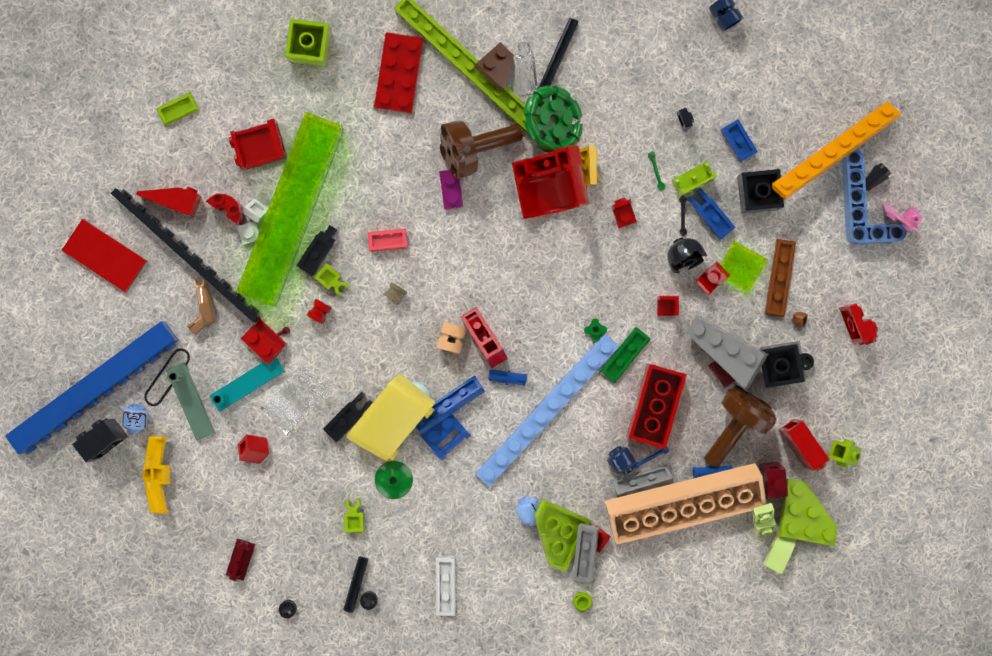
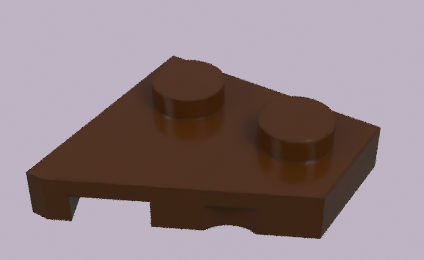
[474,42,514,92]

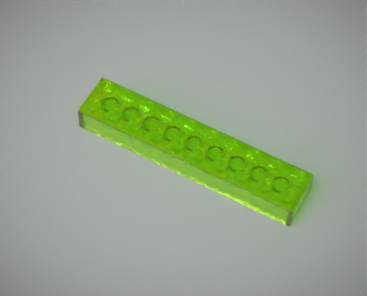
[236,112,345,307]

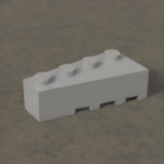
[687,316,768,389]

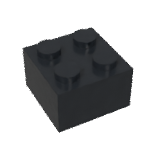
[737,169,784,214]
[760,341,807,388]
[72,418,129,463]

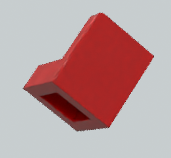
[657,296,679,316]
[237,434,269,464]

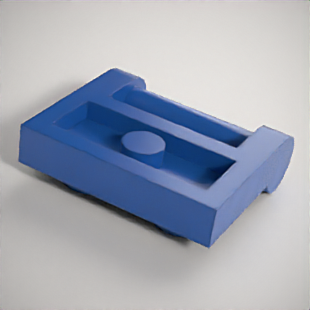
[420,414,471,461]

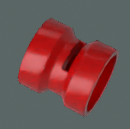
[306,299,332,324]

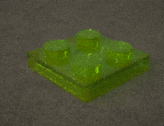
[720,241,767,293]

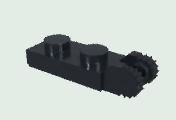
[323,392,373,442]

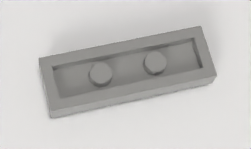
[612,464,674,497]
[572,523,599,584]

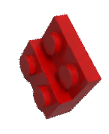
[839,303,878,345]

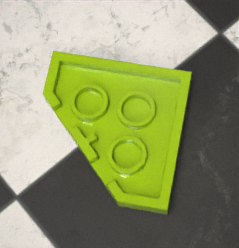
[778,479,837,546]
[534,498,591,572]

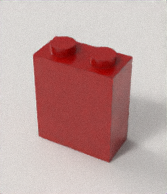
[779,419,830,471]

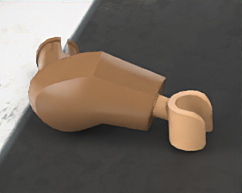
[187,277,215,335]

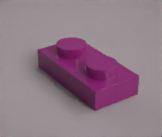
[439,170,463,210]

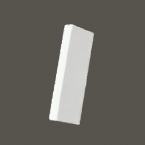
[436,557,456,616]

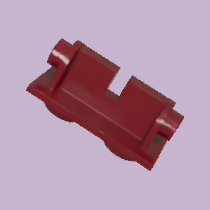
[226,538,256,581]

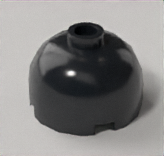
[667,237,707,273]

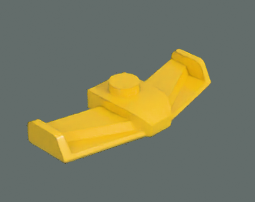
[142,436,170,514]

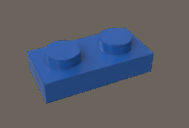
[721,119,758,162]

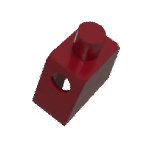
[759,462,788,500]

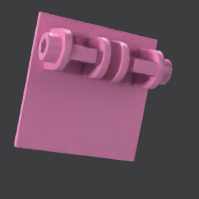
[882,202,922,232]

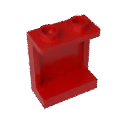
[229,119,287,170]

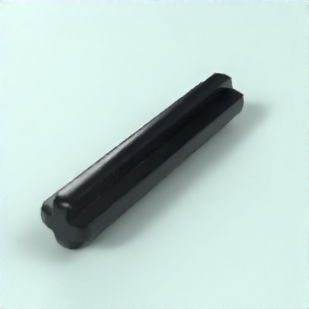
[343,556,368,613]

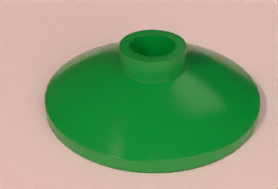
[375,461,413,499]

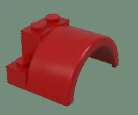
[512,145,589,219]

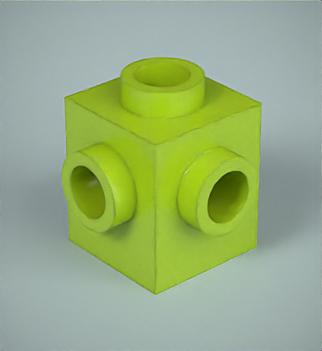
[828,439,861,468]

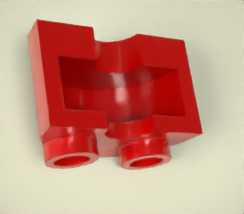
[205,193,244,225]

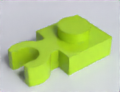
[314,263,349,296]
[344,498,365,533]

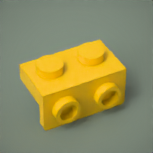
[580,146,598,188]

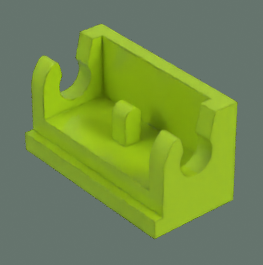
[672,162,717,197]

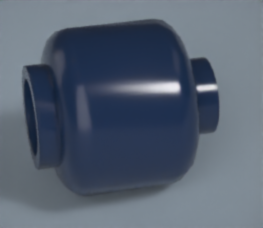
[607,446,636,475]

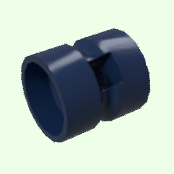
[709,0,743,32]

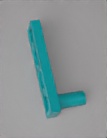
[209,357,285,412]

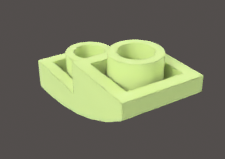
[753,503,776,537]
[763,530,797,574]

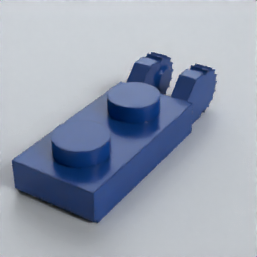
[687,188,736,240]

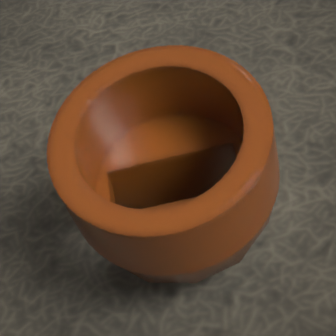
[792,312,808,328]

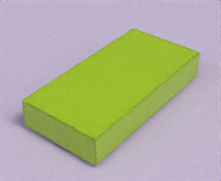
[156,92,199,126]

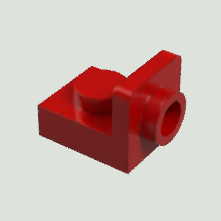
[611,198,637,229]
[696,261,730,295]

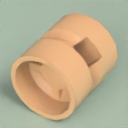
[436,322,467,354]

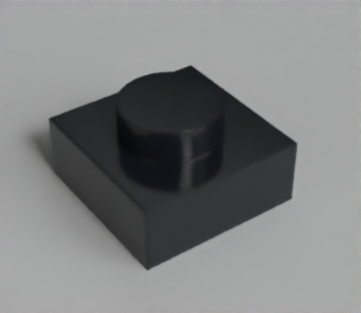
[677,108,694,131]

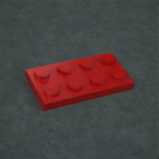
[374,32,424,114]

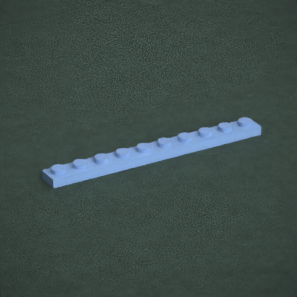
[475,334,619,487]

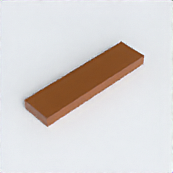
[764,239,796,317]

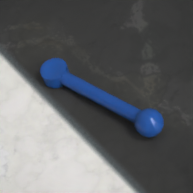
[633,447,669,469]

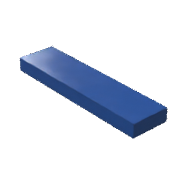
[416,375,485,434]

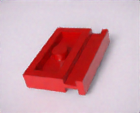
[241,318,288,365]

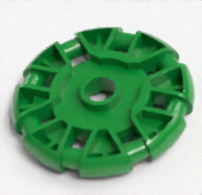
[524,85,583,153]

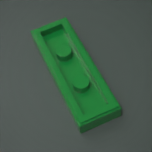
[600,327,651,383]

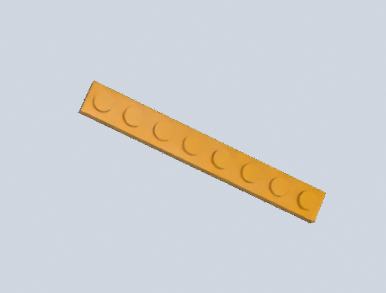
[772,102,901,200]

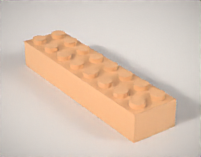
[605,463,766,545]

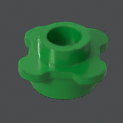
[584,318,607,341]

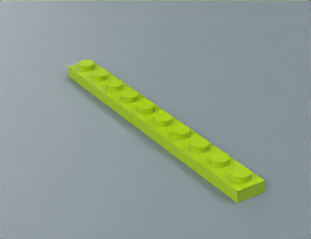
[394,0,537,134]

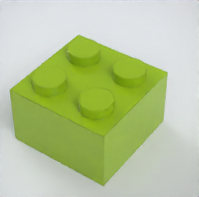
[285,18,331,67]

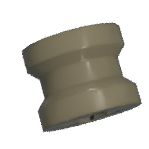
[383,282,407,304]

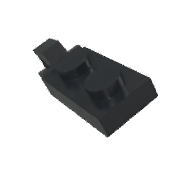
[296,225,337,276]

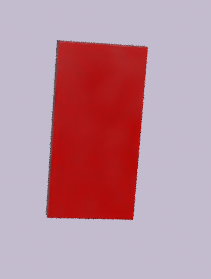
[61,219,147,292]

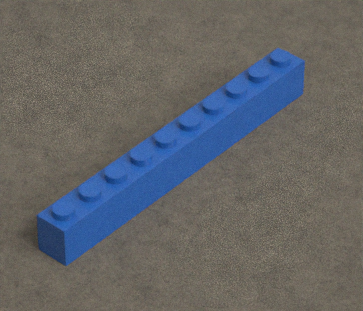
[5,321,179,455]

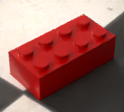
[626,363,687,449]

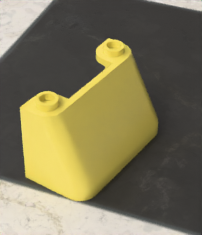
[346,373,436,462]

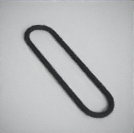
[144,348,190,406]

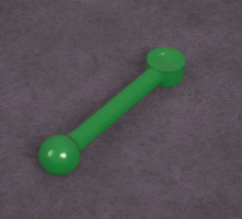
[648,151,665,190]

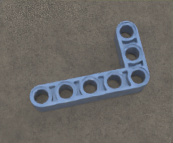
[842,149,907,244]

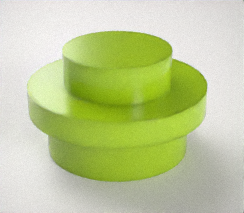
[573,592,592,611]

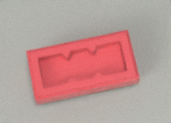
[367,228,408,252]

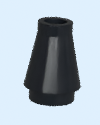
[865,163,891,191]

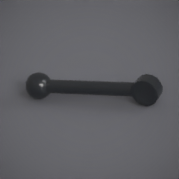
[679,196,687,236]

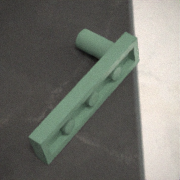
[166,363,215,441]

